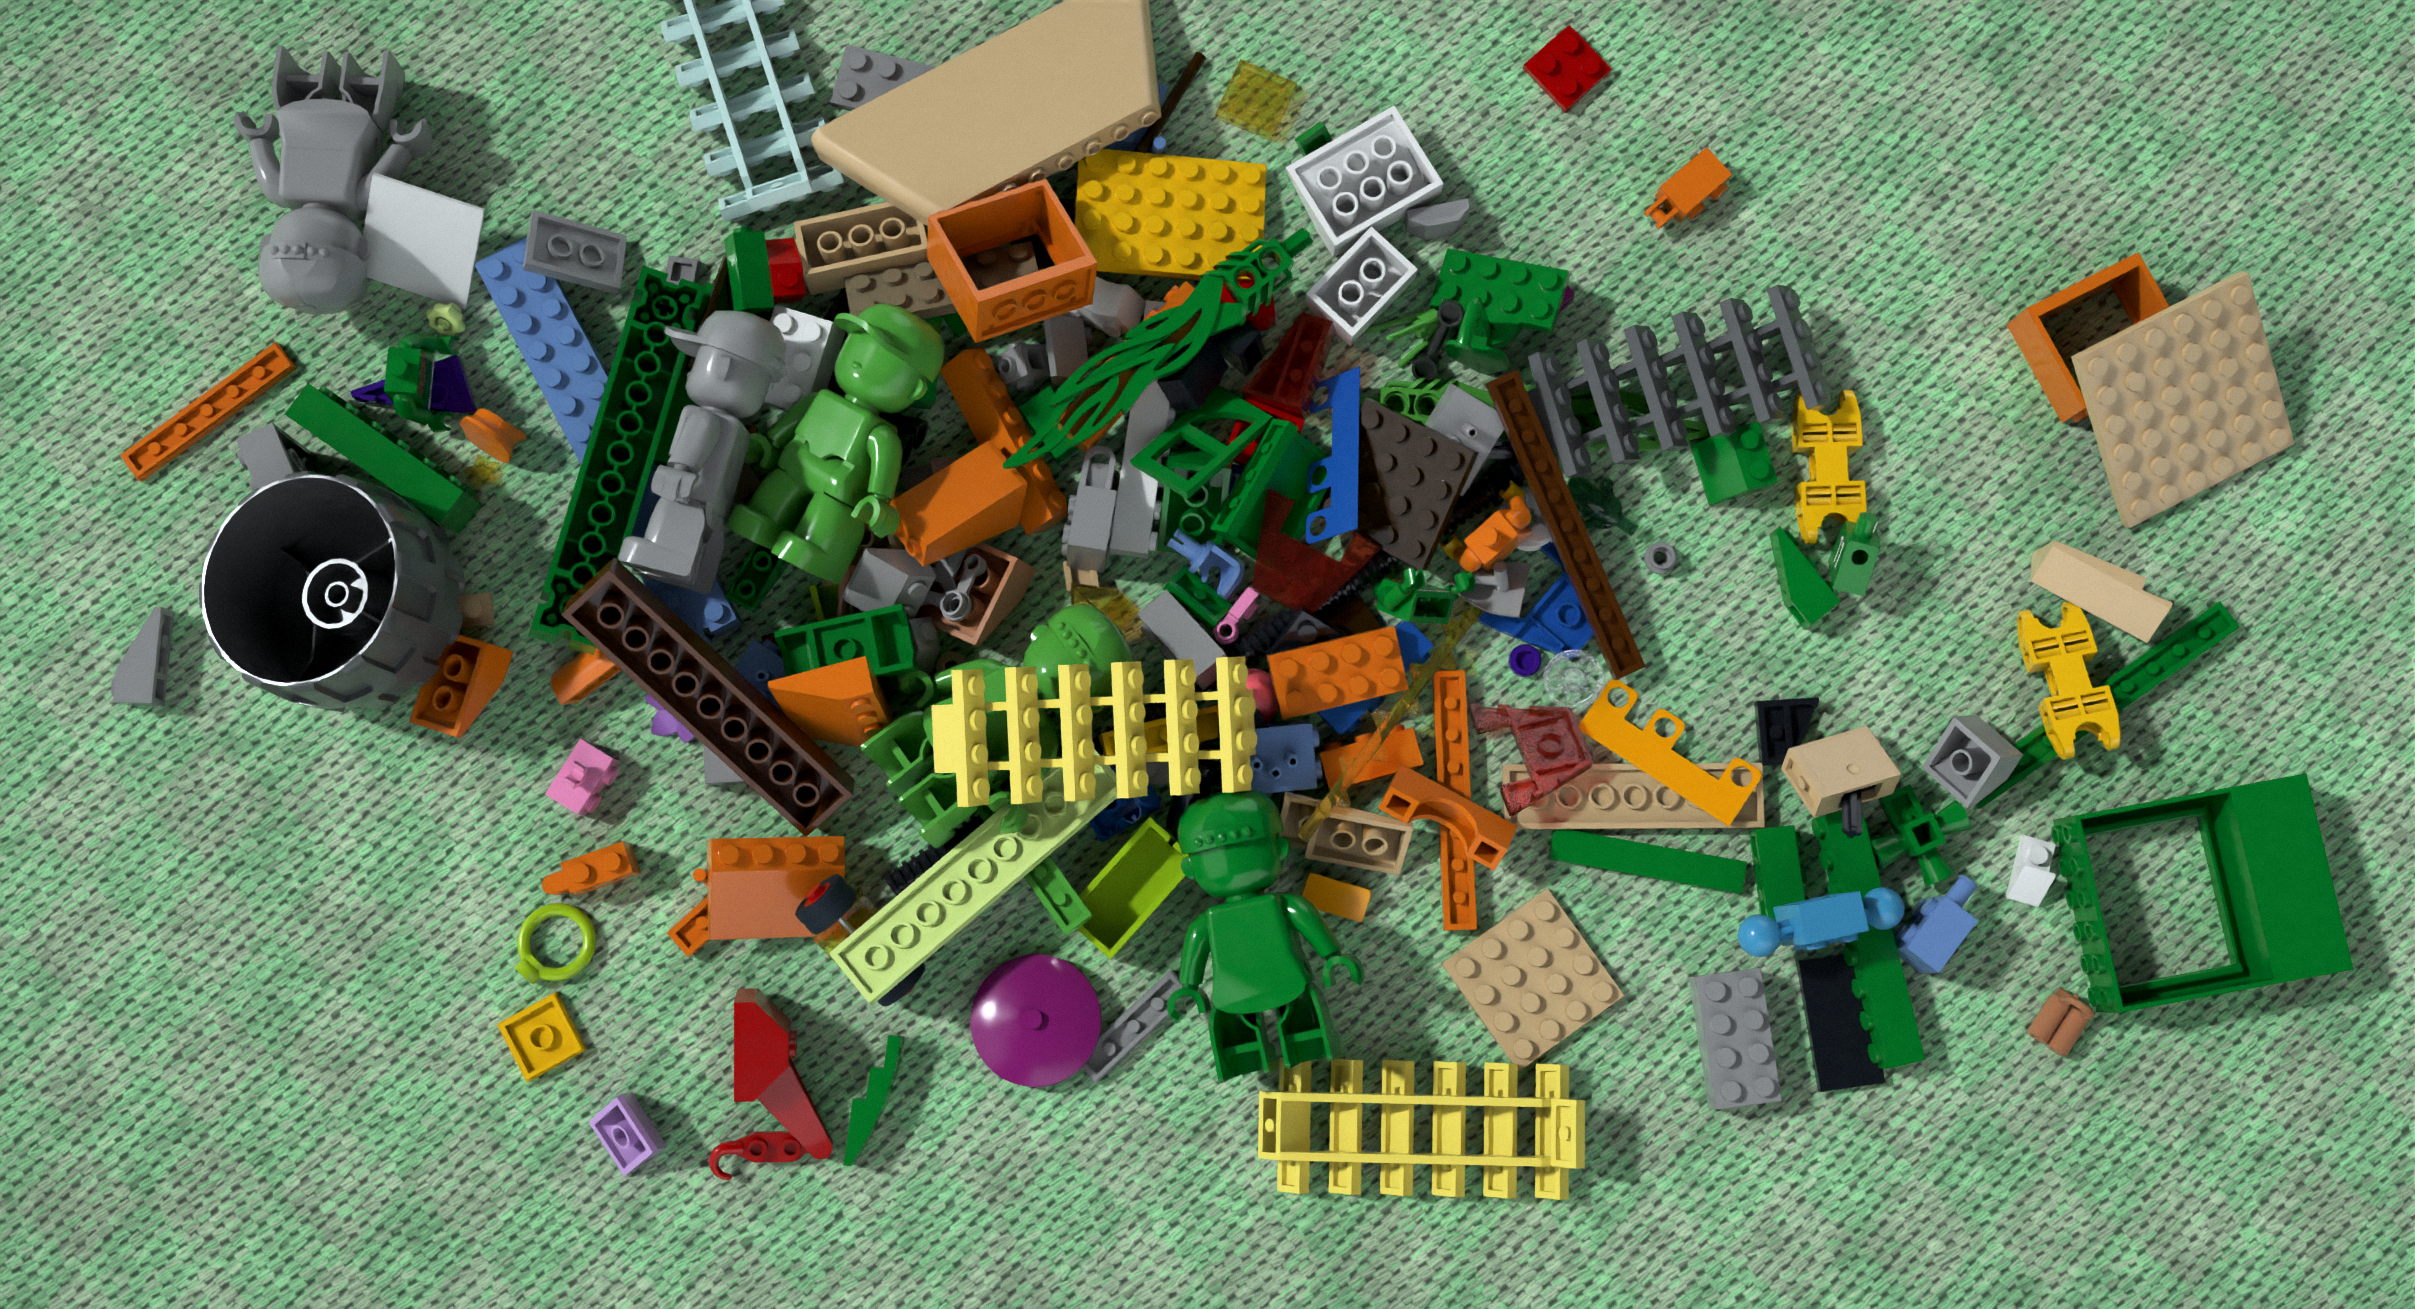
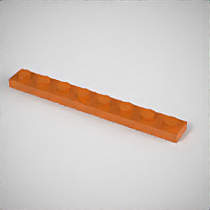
[1432,670,1477,931]

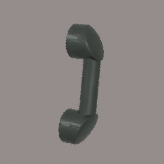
[1412,299,1464,382]

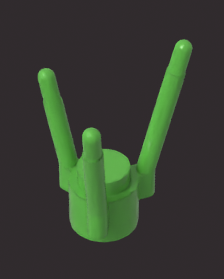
[1364,308,1440,368]

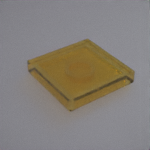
[1215,59,1297,142]

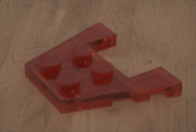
[1251,488,1381,613]
[1468,703,1593,816]

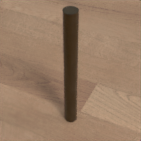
[1134,52,1206,154]

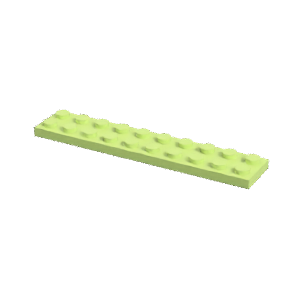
[829,749,1117,1005]

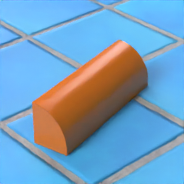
[551,648,621,705]

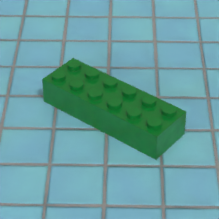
[285,383,482,534]

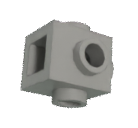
[997,342,1050,391]

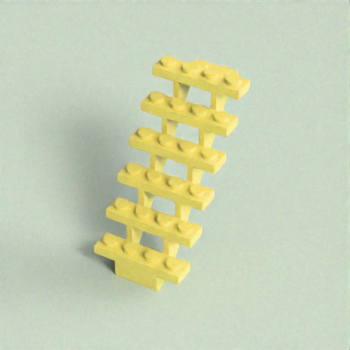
[931,656,1257,807]
[1258,1057,1585,1200]

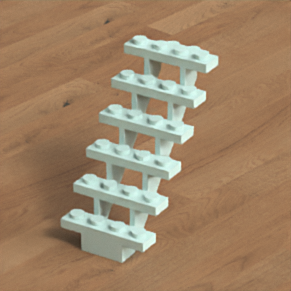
[661,0,844,222]

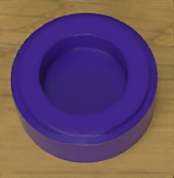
[1508,644,1541,677]

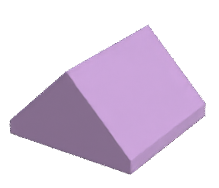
[589,1092,668,1177]

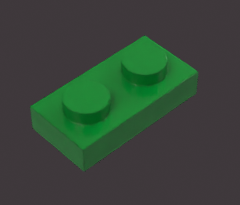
[1163,565,1233,630]

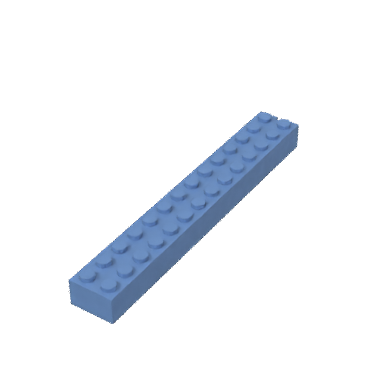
[474,236,744,643]

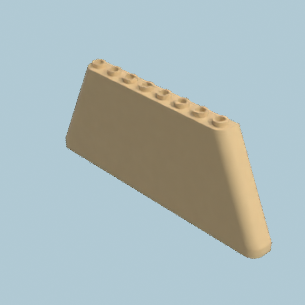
[811,0,1161,226]

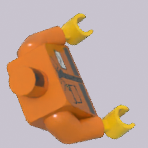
[1440,480,1533,572]

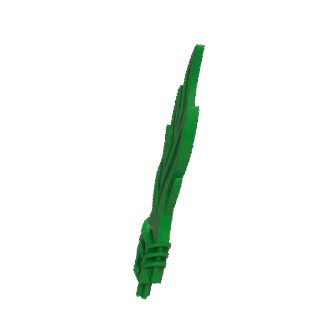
[1003,227,1314,469]

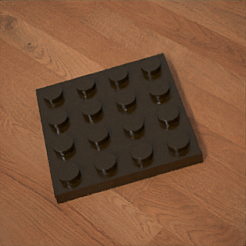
[1317,398,1479,571]

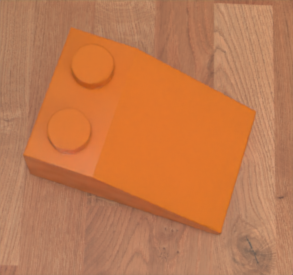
[409,635,513,738]

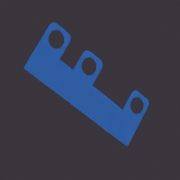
[1306,366,1360,544]

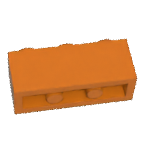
[1318,724,1424,793]

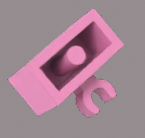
[545,739,620,816]

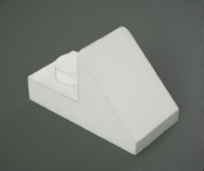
[2005,835,2056,907]

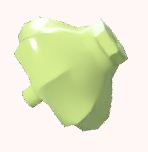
[426,302,465,336]

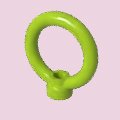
[514,903,596,985]

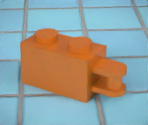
[1644,147,1732,230]
[542,841,641,895]

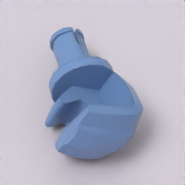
[1167,528,1245,599]

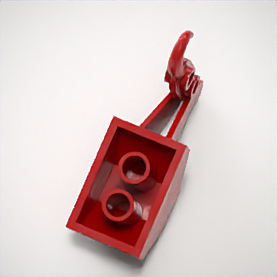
[709,988,833,1180]

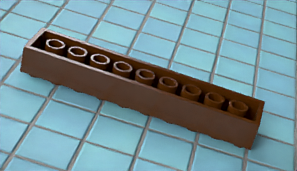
[561,557,854,837]

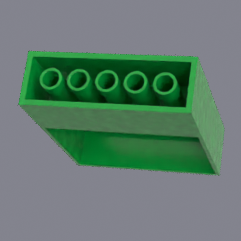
[2051,773,2354,1013]

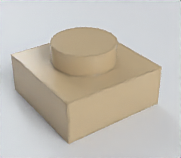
[1063,561,1099,596]
[458,592,495,628]

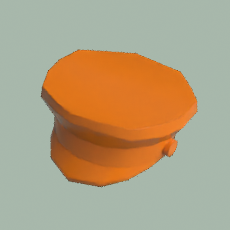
[459,408,527,463]

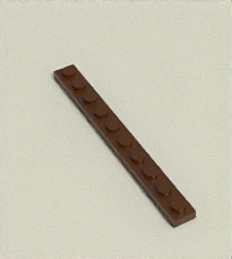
[1485,370,1646,680]

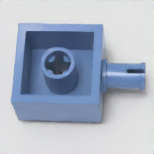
[1894,875,1978,973]

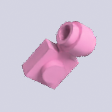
[1213,587,1259,646]

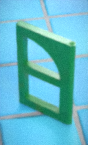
[1130,385,1273,499]

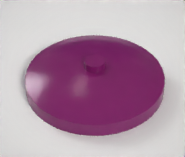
[970,954,1102,1087]

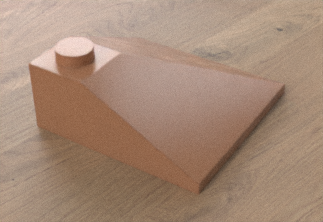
[915,542,1036,647]

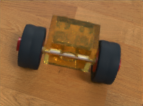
[795,874,925,1006]

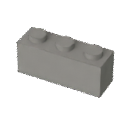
[1137,589,1227,691]

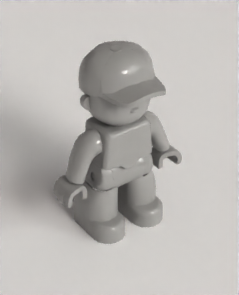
[234,46,433,315]
[618,310,788,594]

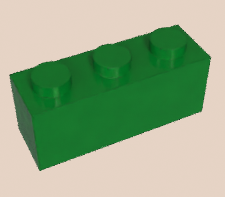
[1749,825,1809,922]

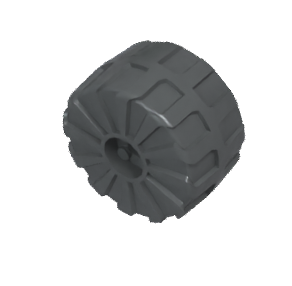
[199,471,465,712]

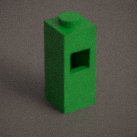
[724,227,775,315]

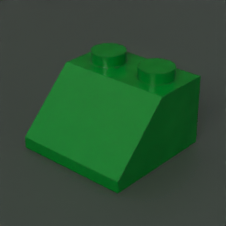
[1690,421,1778,506]

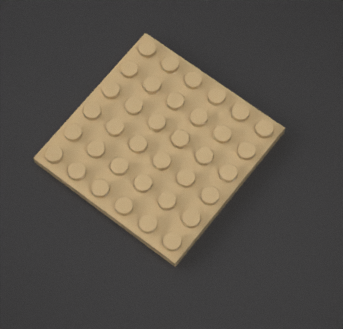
[2071,271,2295,528]

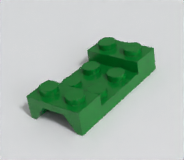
[774,604,918,678]

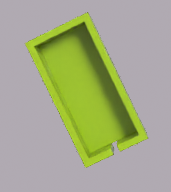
[1077,817,1188,960]

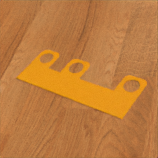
[1577,679,1761,826]

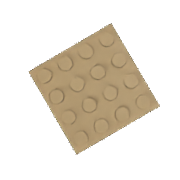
[1441,888,1625,1072]

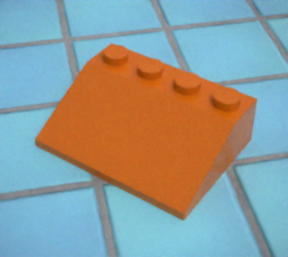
[768,656,894,747]
[707,836,845,940]

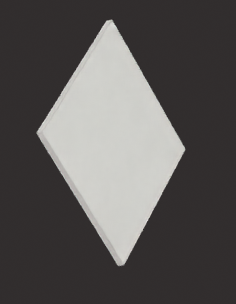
[363,172,485,309]

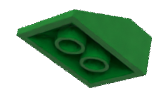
[1157,448,1233,553]

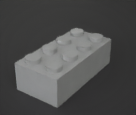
[1688,968,1782,1110]

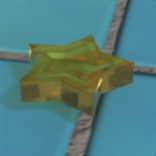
[463,454,500,491]

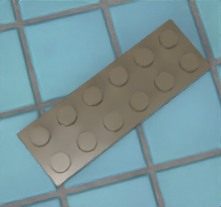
[844,241,1038,319]

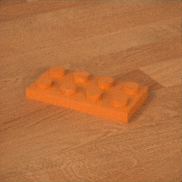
[1267,625,1409,720]

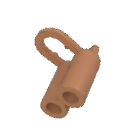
[2026,987,2095,1058]

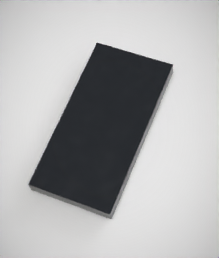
[1796,954,1885,1092]

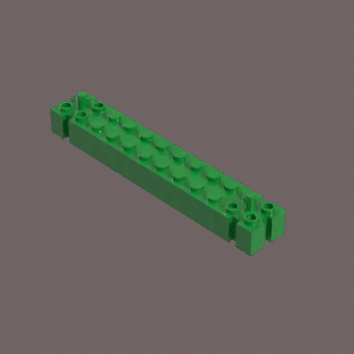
[528,266,706,655]

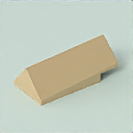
[2030,540,2173,643]
[1278,792,1414,875]

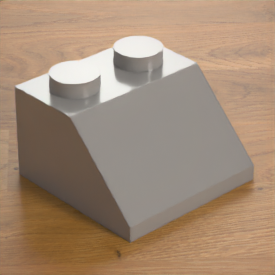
[1044,315,1096,392]
[842,548,937,619]
[1922,715,2023,808]

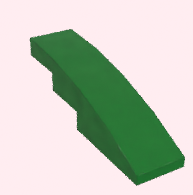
[843,1035,905,1166]

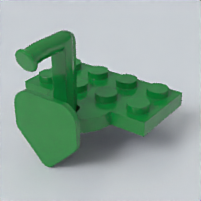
[1429,248,1570,374]

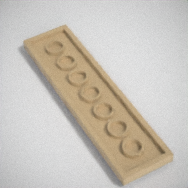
[1502,763,1765,830]

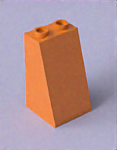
[890,440,1028,567]

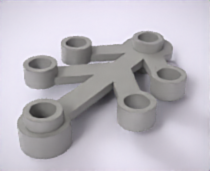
[922,545,987,622]

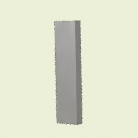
[1082,969,1189,1083]

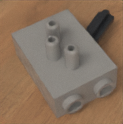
[1425,383,1517,496]

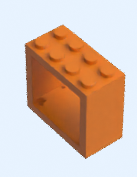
[927,179,1097,343]
[2006,252,2170,423]

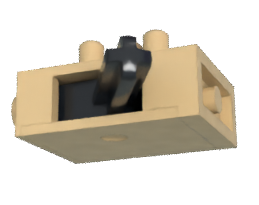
[1781,726,1901,838]

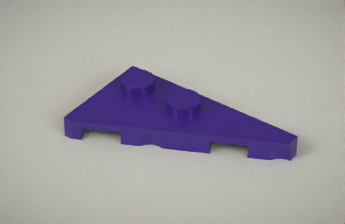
[350,355,477,415]

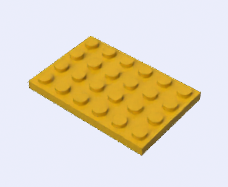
[1074,149,1266,284]

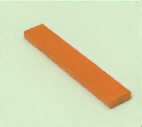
[120,342,297,482]

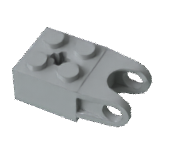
[1061,446,1117,573]

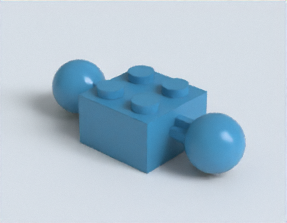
[1737,887,1905,957]

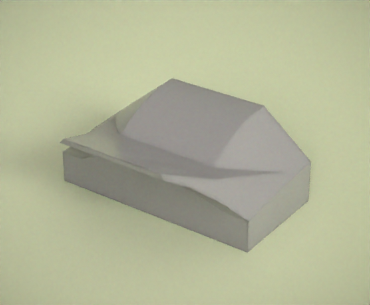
[1404,198,1470,240]

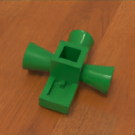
[1870,784,1971,887]

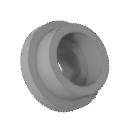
[1644,542,1677,574]

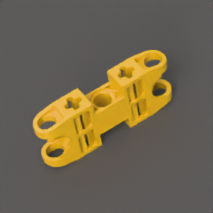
[1791,390,1867,544]
[2017,601,2120,760]

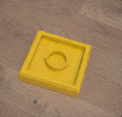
[497,992,587,1082]

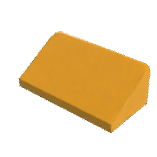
[1302,872,1372,923]

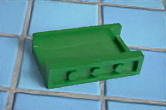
[1210,418,1330,571]

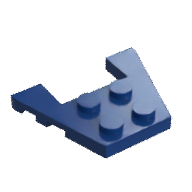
[1477,541,1593,661]

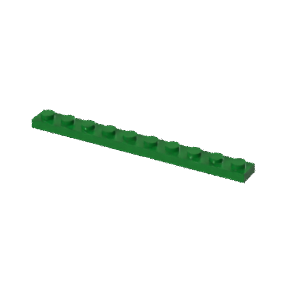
[1975,601,2239,809]

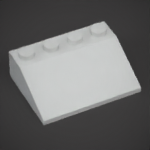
[1286,106,1444,258]

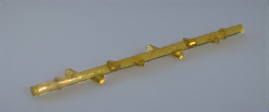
[1297,604,1483,842]

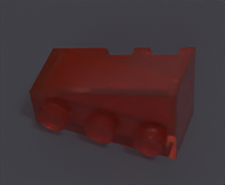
[1241,312,1336,420]

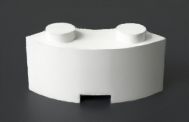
[1061,276,1146,337]

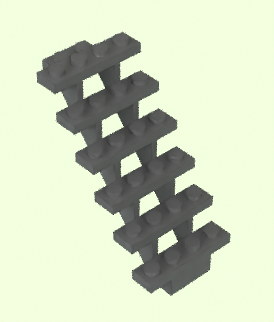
[1527,285,1831,478]

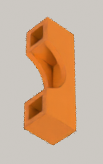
[1378,764,1517,871]

